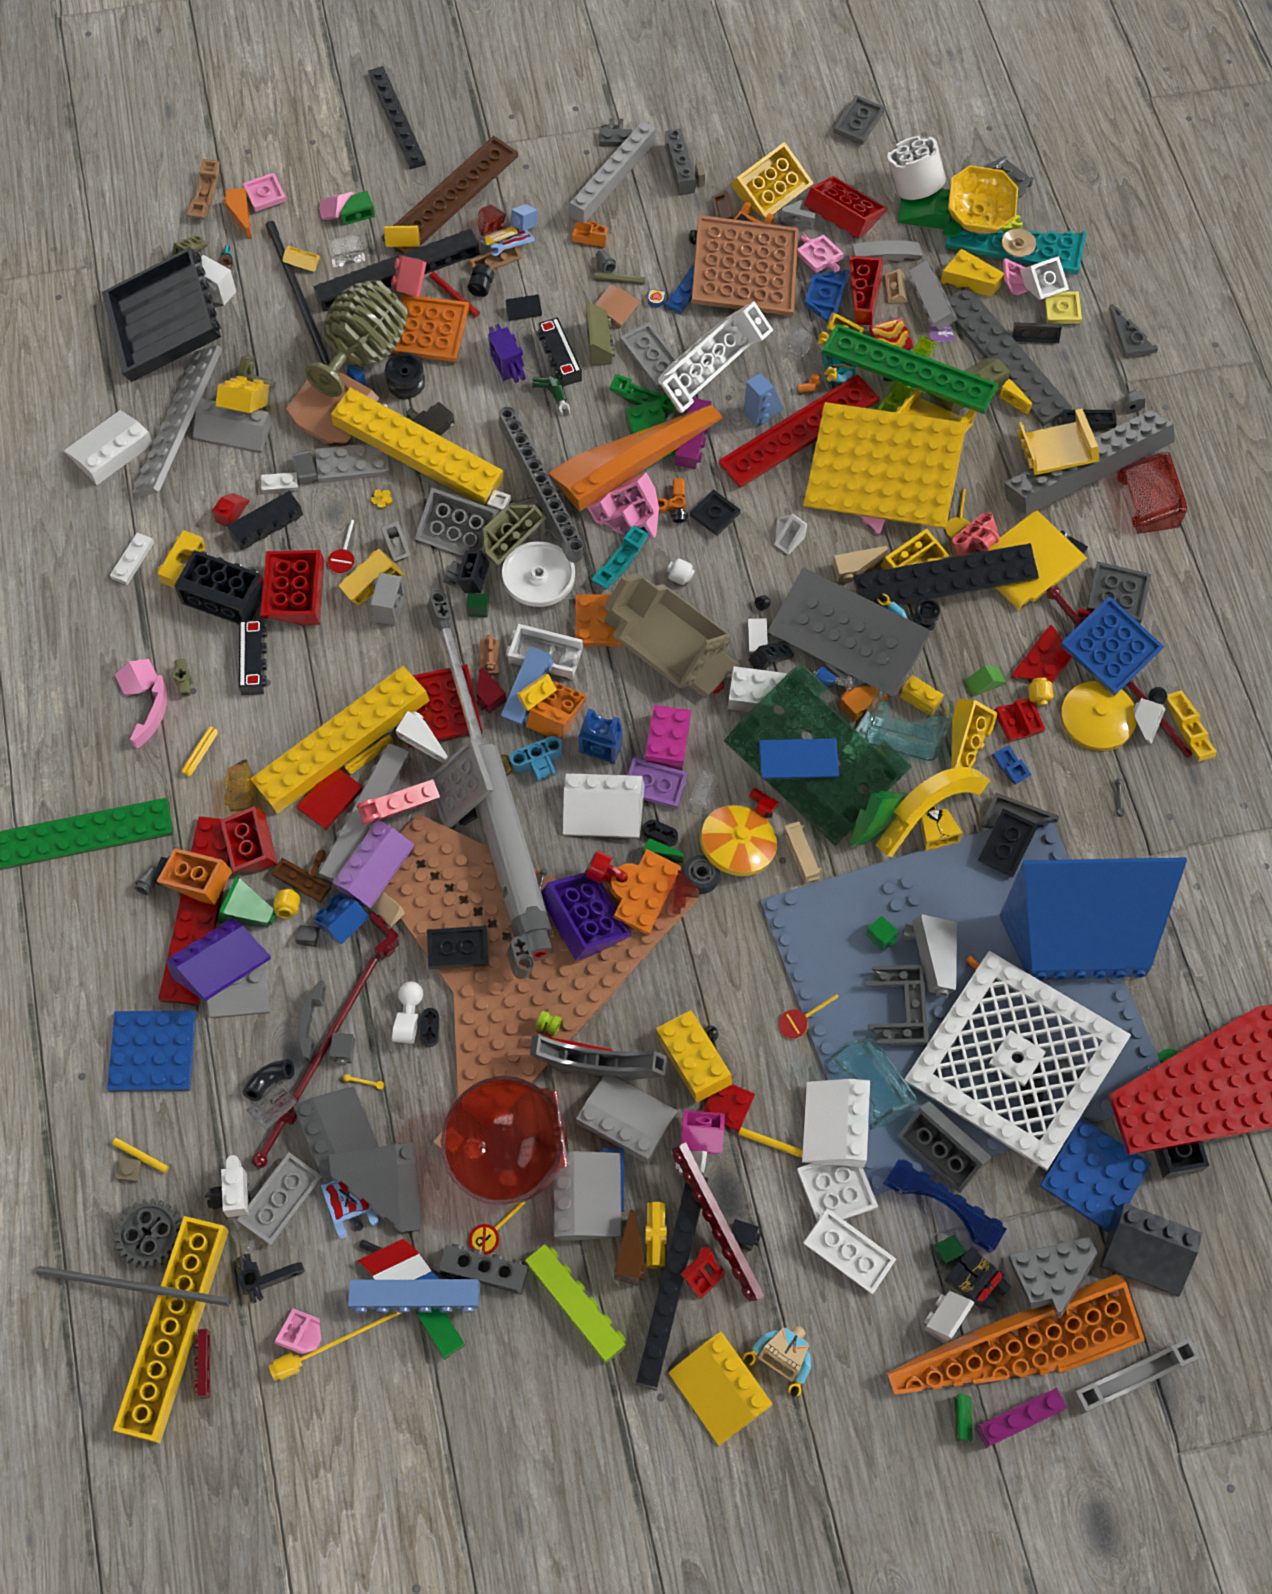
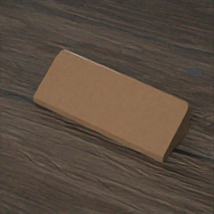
[468,246,522,271]

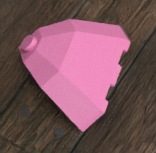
[587,472,659,541]

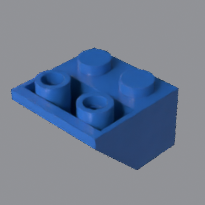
[312,893,369,945]

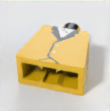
[920,805,962,851]

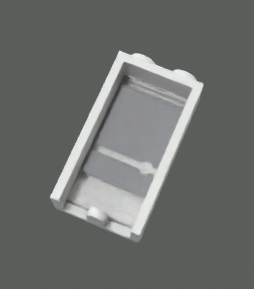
[506,624,583,680]

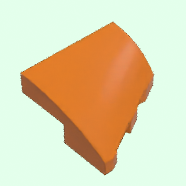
[571,220,608,248]

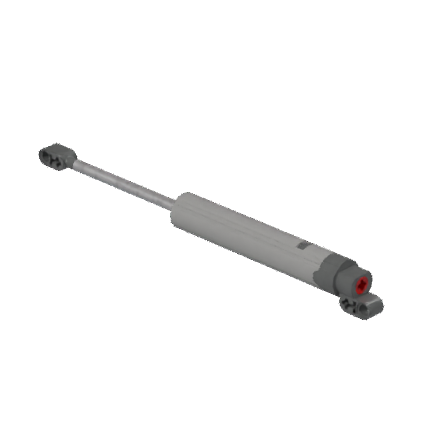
[427,590,552,979]

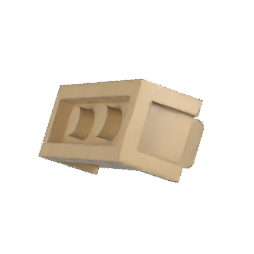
[783,821,822,884]

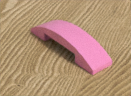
[130,675,167,749]

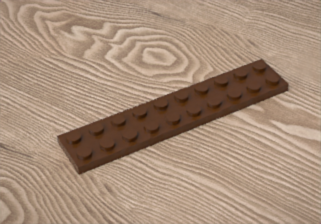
[382,135,518,254]

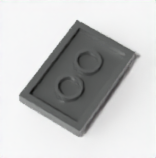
[834,95,885,145]

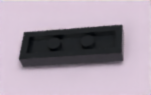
[1061,409,1117,428]

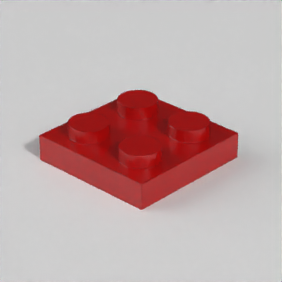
[703,1084,755,1132]

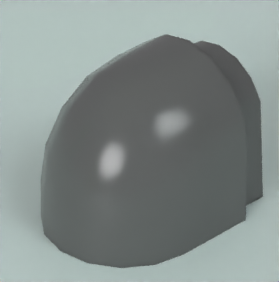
[1122,390,1145,414]
[443,561,461,587]

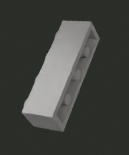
[909,260,957,331]

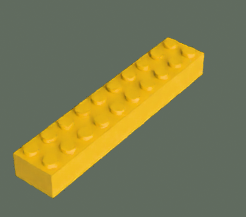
[331,387,503,506]
[250,665,429,814]
[113,1216,229,1444]

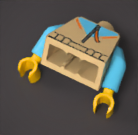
[743,1326,811,1397]

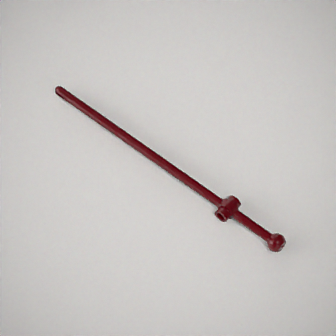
[1046,585,1192,758]
[251,955,379,1169]

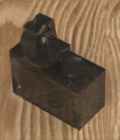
[406,402,455,436]

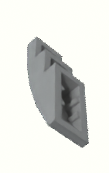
[851,240,923,264]

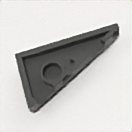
[1109,304,1158,357]
[981,793,1059,828]

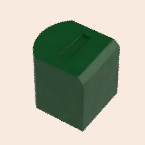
[467,593,489,618]
[932,1235,965,1267]

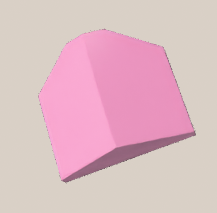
[319,192,354,221]
[1003,258,1029,295]
[115,659,158,696]
[275,1308,322,1354]

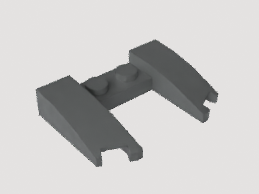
[865,965,929,1047]

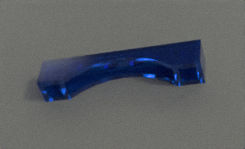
[883,1159,1007,1253]

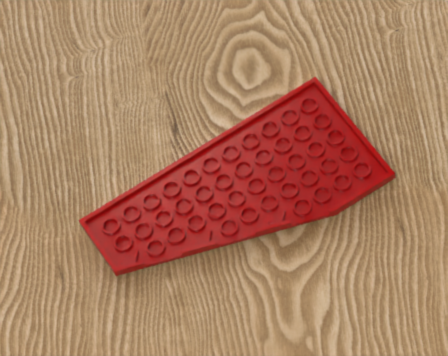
[1108,1004,1272,1156]

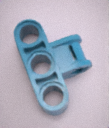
[510,736,563,782]

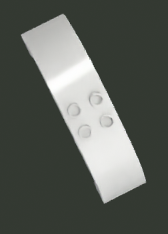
[658,302,773,413]

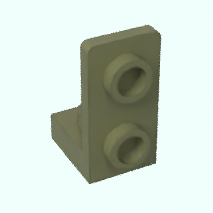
[172,236,208,256]
[237,355,276,387]

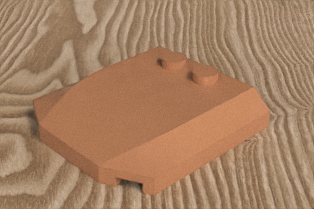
[286,364,379,446]

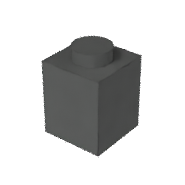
[330,1033,355,1065]

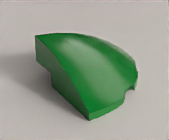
[849,791,908,846]

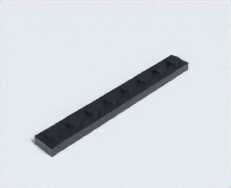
[368,66,426,170]

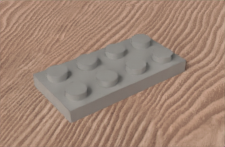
[620,322,677,390]
[315,443,390,483]
[237,1152,322,1246]

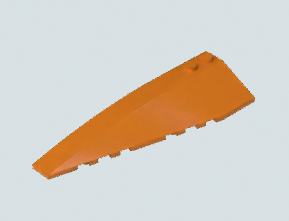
[548,405,723,512]

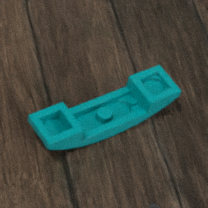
[591,525,649,590]

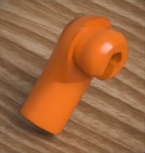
[797,374,820,393]

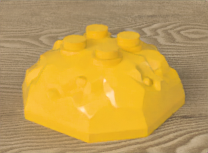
[948,165,1018,234]

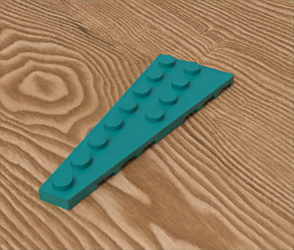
[945,230,1087,275]

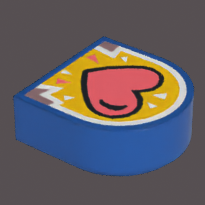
[648,289,666,307]

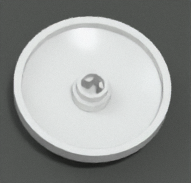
[502,541,575,607]

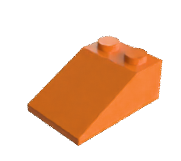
[157,848,232,905]

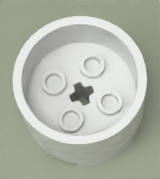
[887,136,946,200]

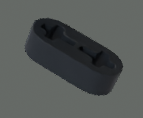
[644,819,678,847]
[420,1008,440,1047]

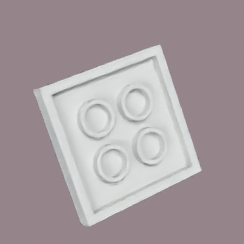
[797,1163,878,1222]

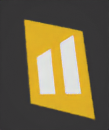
[485,226,518,245]

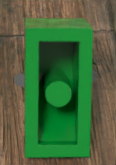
[340,191,375,226]

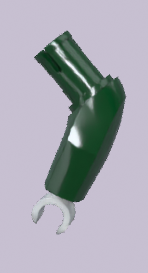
[532,375,570,416]

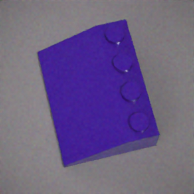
[541,873,631,961]
[166,919,271,1001]

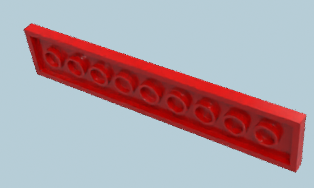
[718,374,879,488]
[158,816,230,1006]

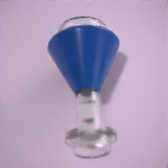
[812,667,855,690]

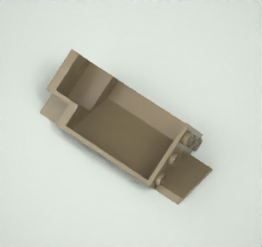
[604,574,739,699]

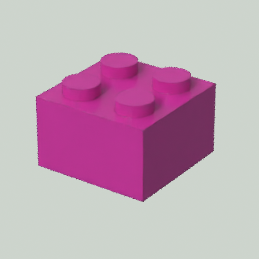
[681,1110,725,1154]

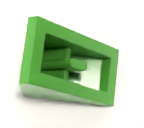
[965,665,1007,697]

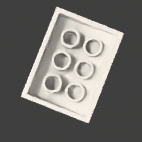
[64,410,153,485]
[563,773,645,838]
[802,1079,870,1168]

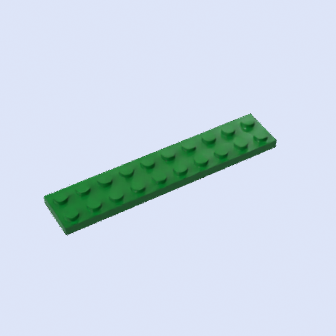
[822,324,999,414]
[0,798,173,870]

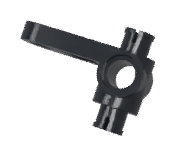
[236,1253,305,1303]

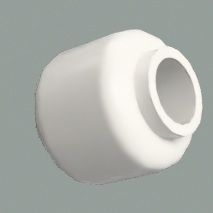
[667,558,695,585]

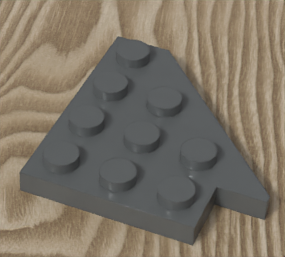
[1009,1237,1097,1318]

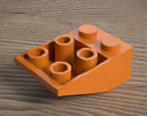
[526,681,587,740]

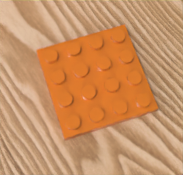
[390,294,469,363]

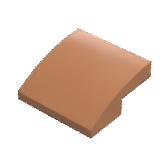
[595,284,640,328]

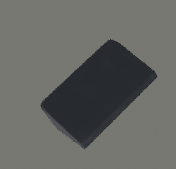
[505,294,542,321]

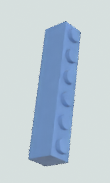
[348,1279,480,1313]

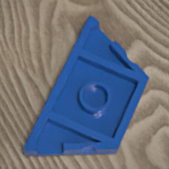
[804,270,850,322]

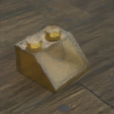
[224,759,254,812]

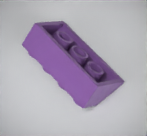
[332,820,415,909]

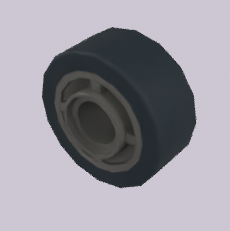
[683,855,720,894]

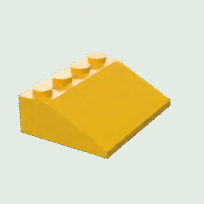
[730,142,813,220]
[668,1331,773,1446]

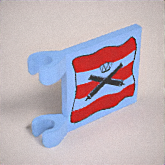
[480,229,535,256]
[321,1180,379,1239]

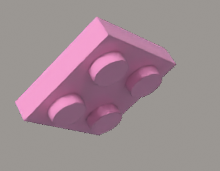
[243,173,287,212]

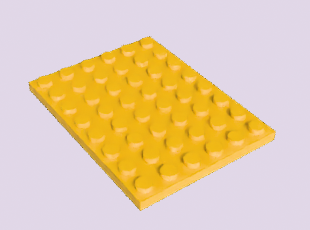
[803,402,967,529]

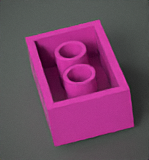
[645,705,691,771]

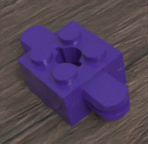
[488,324,526,383]

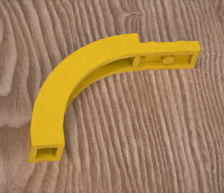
[875,767,991,857]

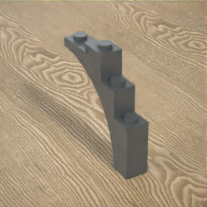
[530,1034,667,1081]

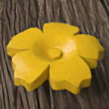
[371,489,393,509]

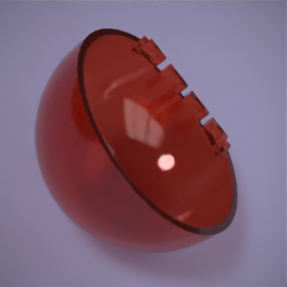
[441,1076,569,1205]

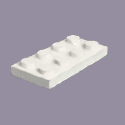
[803,1208,896,1294]

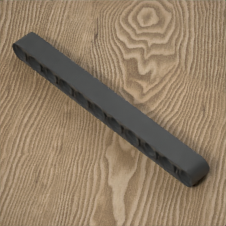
[499,406,584,563]

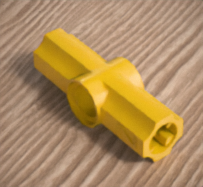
[645,1202,667,1269]

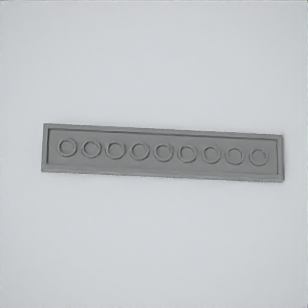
[132,345,223,498]

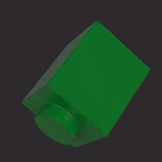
[866,915,899,951]

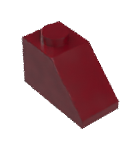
[476,667,507,714]

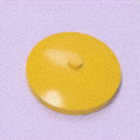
[1060,681,1137,751]

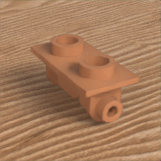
[480,634,499,674]

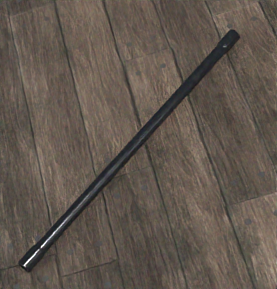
[265,221,331,365]

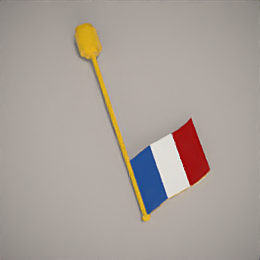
[268,1239,439,1381]

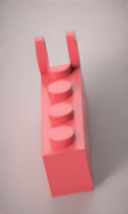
[356,779,440,826]

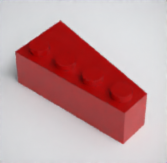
[849,255,883,325]

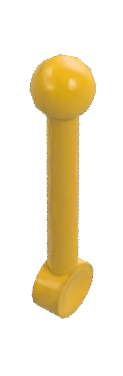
[343,1074,384,1090]

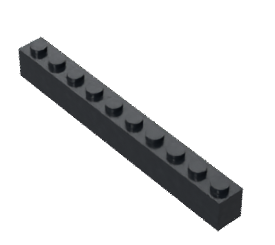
[313,229,480,312]
[636,1177,708,1391]

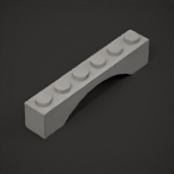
[1071,1338,1201,1415]

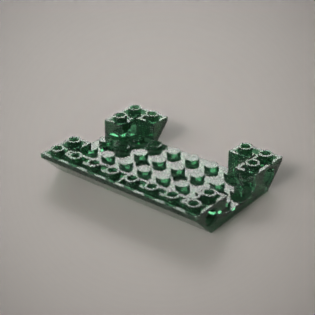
[724,664,912,846]

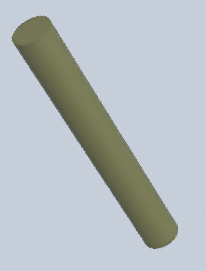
[595,272,646,284]

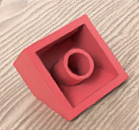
[391,255,426,297]

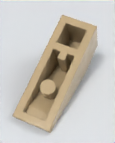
[833,546,888,583]

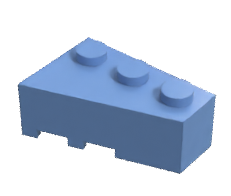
[744,373,784,427]

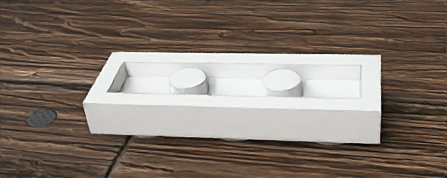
[110,532,154,585]

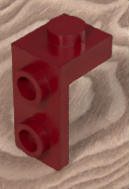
[368,912,400,960]

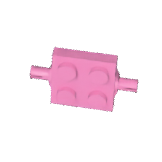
[797,234,844,273]

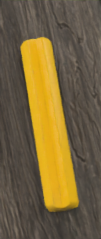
[181,726,218,777]
[344,734,394,774]

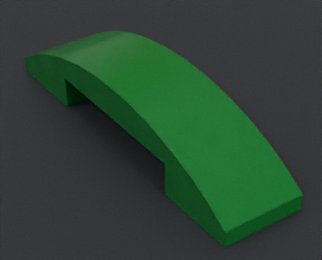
[609,374,676,413]

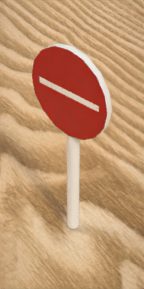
[328,520,355,574]

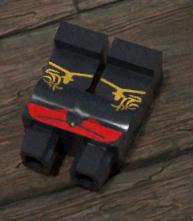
[945,1246,1011,1312]

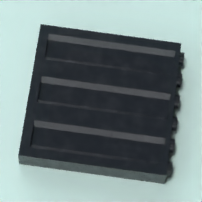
[102,247,221,382]

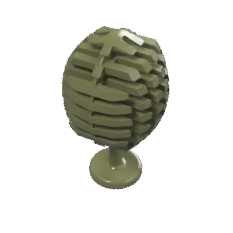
[305,280,408,397]

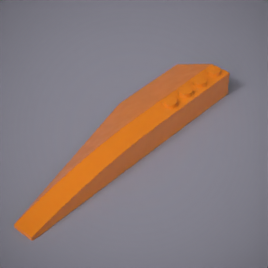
[887,1274,1145,1395]

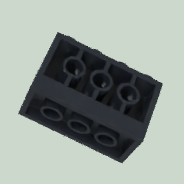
[174,550,263,624]

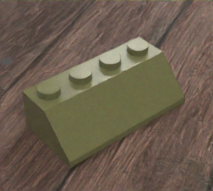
[935,358,1010,413]

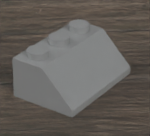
[207,967,271,1018]

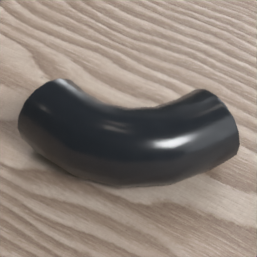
[242,1059,295,1101]

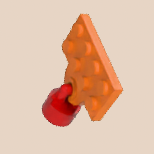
[584,849,682,935]

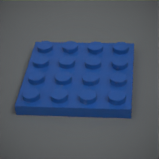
[1060,596,1164,696]
[107,1010,197,1092]
[1039,1117,1152,1232]

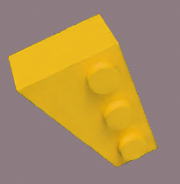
[940,249,1004,297]
[881,529,949,569]
[338,549,405,606]

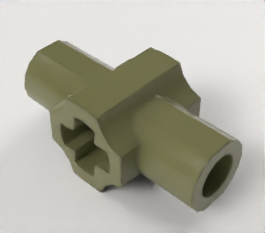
[172,659,193,697]

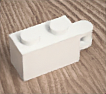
[221,1155,249,1217]

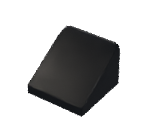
[295,925,320,947]

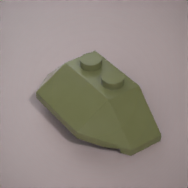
[482,504,547,566]

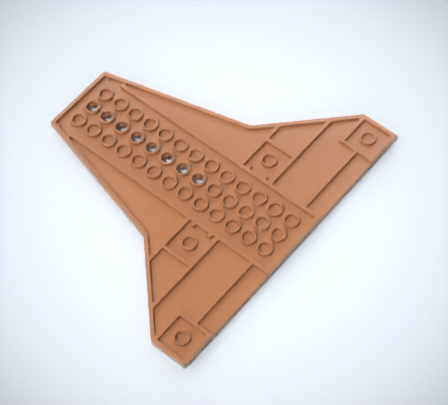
[383,814,699,1131]

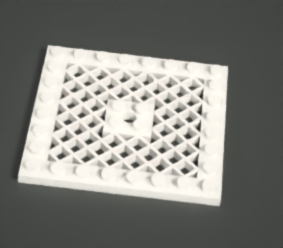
[904,951,1131,1171]

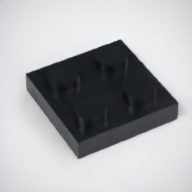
[690,489,741,536]

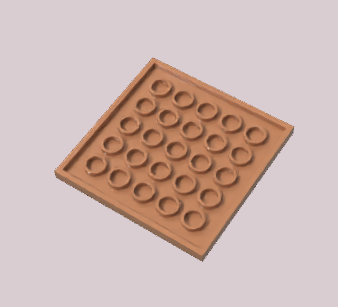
[691,215,799,316]

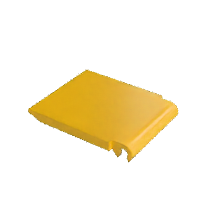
[989,510,1087,611]

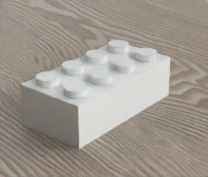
[728,666,808,720]

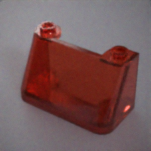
[1118,452,1187,534]

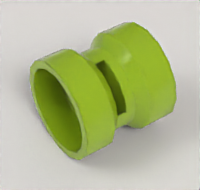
[536,1010,562,1036]

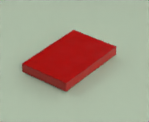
[296,769,363,830]

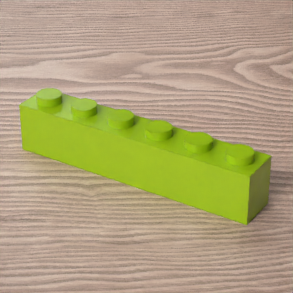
[525,1244,626,1364]

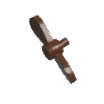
[308,849,326,877]

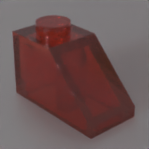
[477,204,506,237]

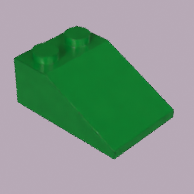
[898,188,951,229]
[625,400,674,457]

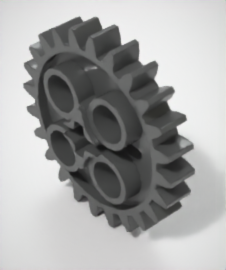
[113,1198,182,1269]

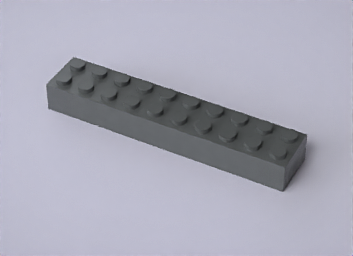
[1004,410,1175,515]

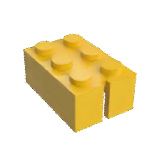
[216,376,269,413]

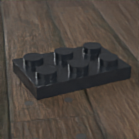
[977,808,1038,878]
[427,925,489,970]

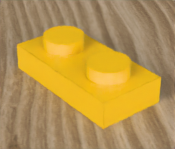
[517,674,557,710]

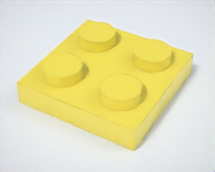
[1044,291,1082,324]

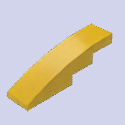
[1166,690,1217,762]

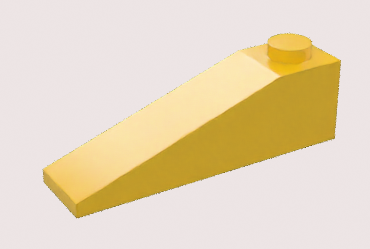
[951,699,998,768]

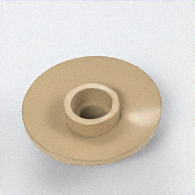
[1002,229,1036,257]

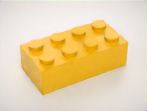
[656,1010,732,1103]

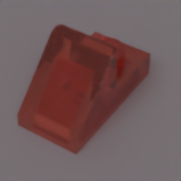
[673,870,699,914]

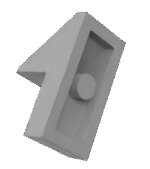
[780,200,816,230]
[381,521,411,562]

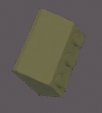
[586,302,615,366]

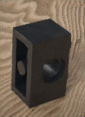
[456,550,490,593]

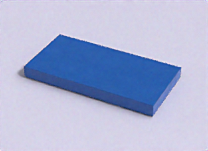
[759,738,839,780]

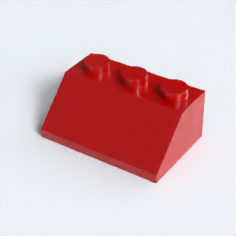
[220,806,278,873]

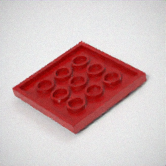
[407,664,483,748]

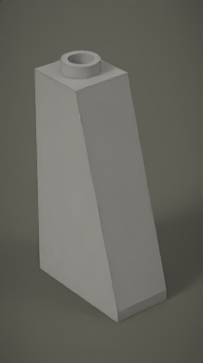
[912,914,957,996]

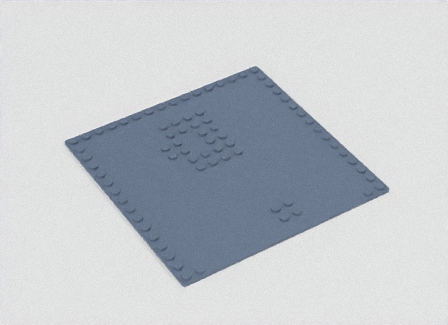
[761,823,1161,1195]

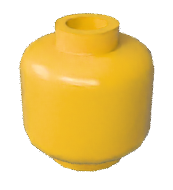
[1028,678,1054,706]
[273,889,300,919]

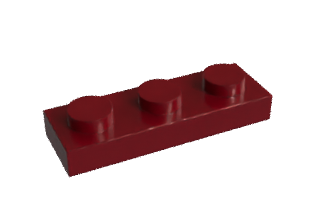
[194,1329,211,1399]

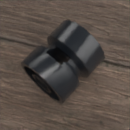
[467,264,495,297]
[913,599,940,631]

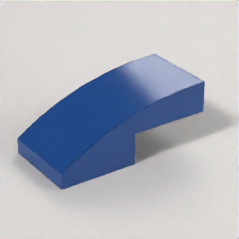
[991,745,1031,785]

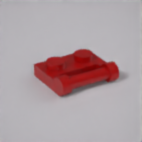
[681,1247,726,1299]

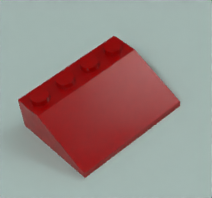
[804,176,888,238]
[260,550,325,625]

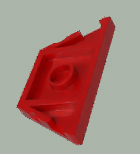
[1011,624,1072,684]

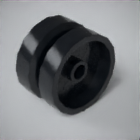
[385,353,425,399]

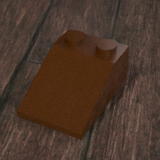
[614,1210,647,1286]

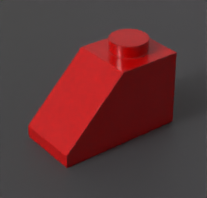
[212,493,250,528]

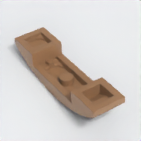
[187,159,220,219]

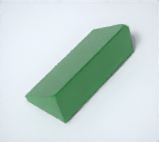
[955,1393,973,1442]

